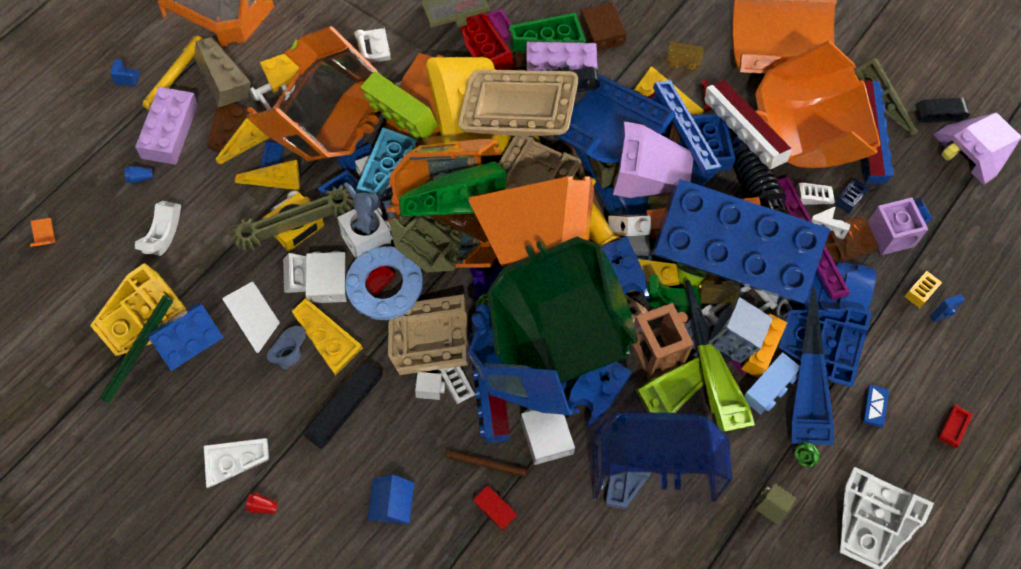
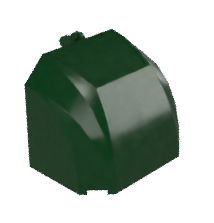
[488,237,638,383]

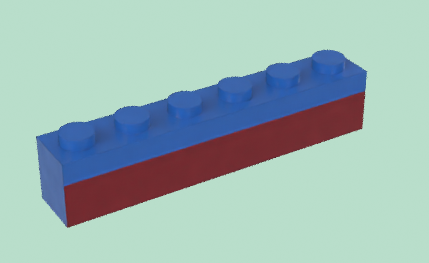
[862,81,894,184]
[469,324,510,443]

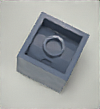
[708,297,773,363]

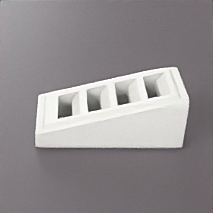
[795,183,835,205]
[437,366,475,404]

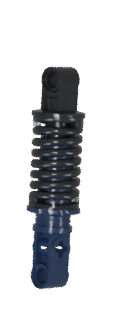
[728,127,789,215]

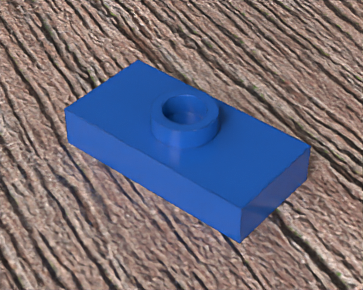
[930,294,965,322]

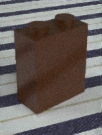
[580,2,627,51]

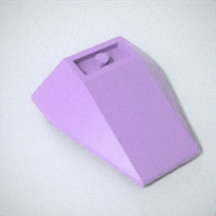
[612,122,694,198]

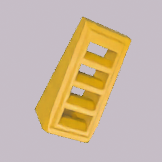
[904,271,942,308]

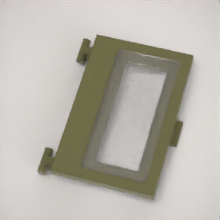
[421,0,490,28]

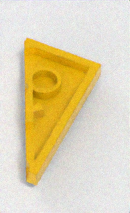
[235,160,300,190]

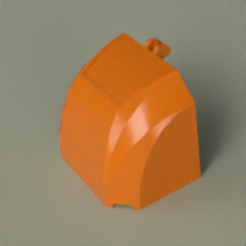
[755,40,881,169]

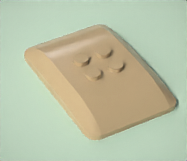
[458,70,578,136]

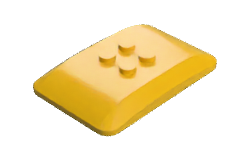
[426,57,513,157]

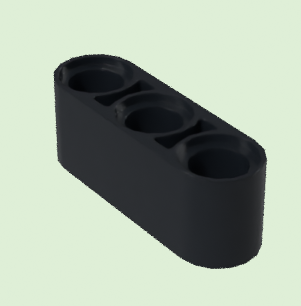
[916,98,970,123]

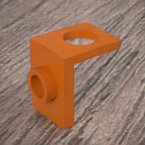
[30,218,56,247]

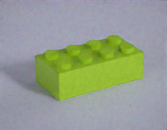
[360,71,438,142]

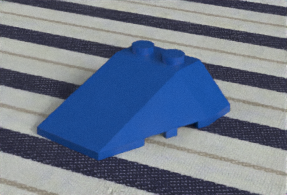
[779,307,872,388]

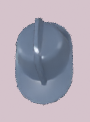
[267,326,306,370]

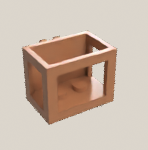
[631,303,694,380]

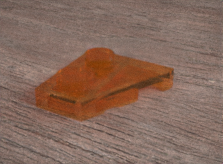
[844,217,879,259]

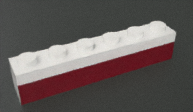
[704,80,792,169]

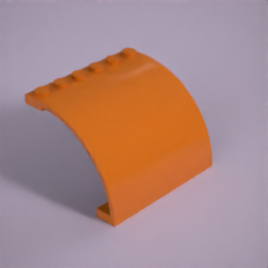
[732,0,837,73]

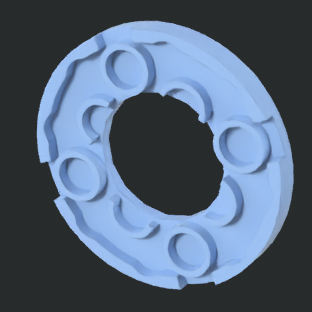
[345,246,423,320]

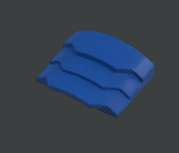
[802,262,876,311]

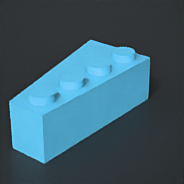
[356,128,418,197]

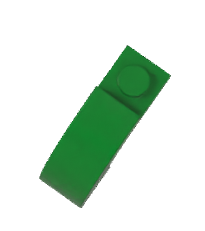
[647,274,702,313]

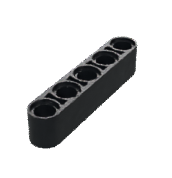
[304,361,383,449]

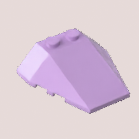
[934,113,1021,185]

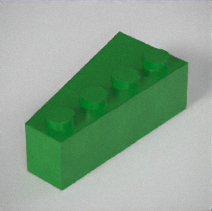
[508,13,585,52]

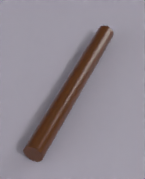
[446,450,527,477]

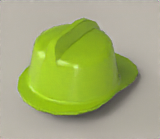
[677,264,706,288]

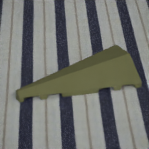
[854,58,918,135]

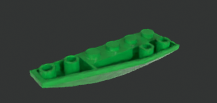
[399,161,506,216]

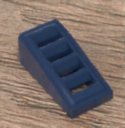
[834,178,869,214]

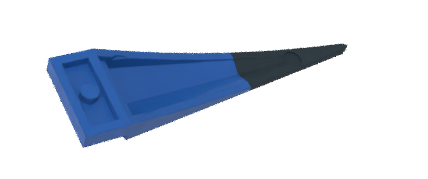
[792,285,834,445]

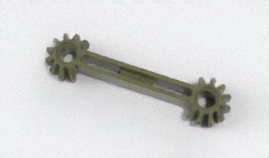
[231,185,354,252]

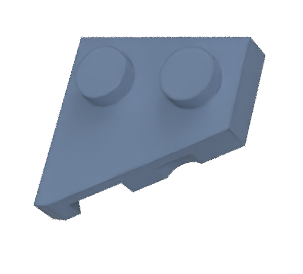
[605,464,651,510]

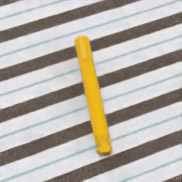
[142,36,202,110]

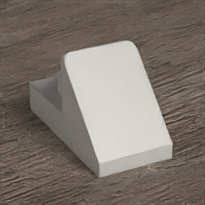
[811,207,850,239]

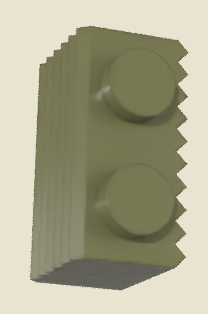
[755,484,796,524]

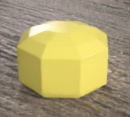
[942,143,960,160]

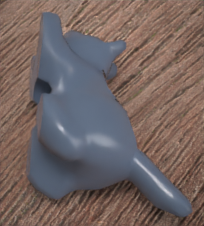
[344,182,381,234]

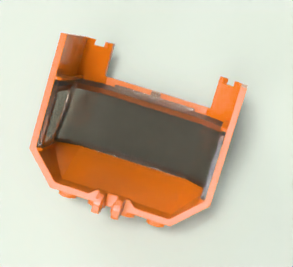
[247,26,380,161]

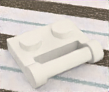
[354,28,391,63]

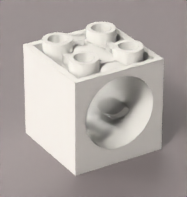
[337,208,393,259]

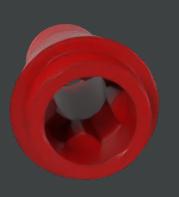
[245,492,278,515]

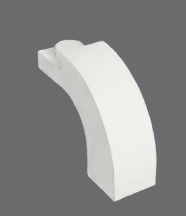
[135,201,181,256]

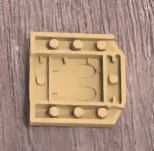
[498,136,582,190]
[388,294,470,375]

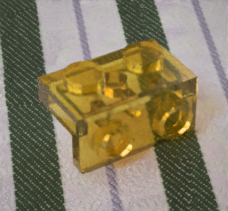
[666,41,704,70]
[697,280,740,304]

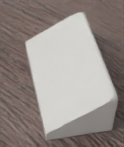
[283,253,306,293]

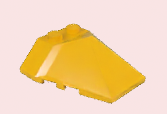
[90,263,186,356]

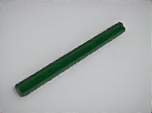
[100,296,173,403]

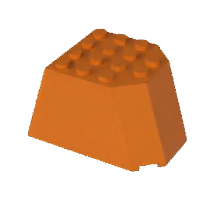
[468,176,594,267]

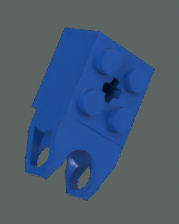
[601,236,650,300]
[567,362,632,429]

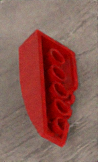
[455,0,514,70]

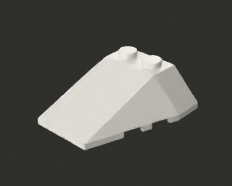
[840,467,934,569]

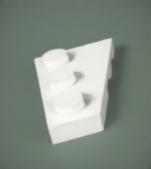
[204,438,269,488]

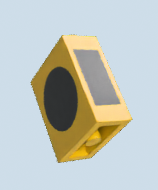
[263,193,324,252]

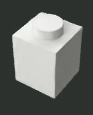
[415,372,445,400]

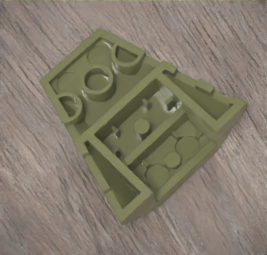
[389,215,462,272]

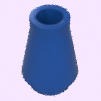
[125,166,153,184]

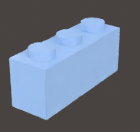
[744,352,800,415]

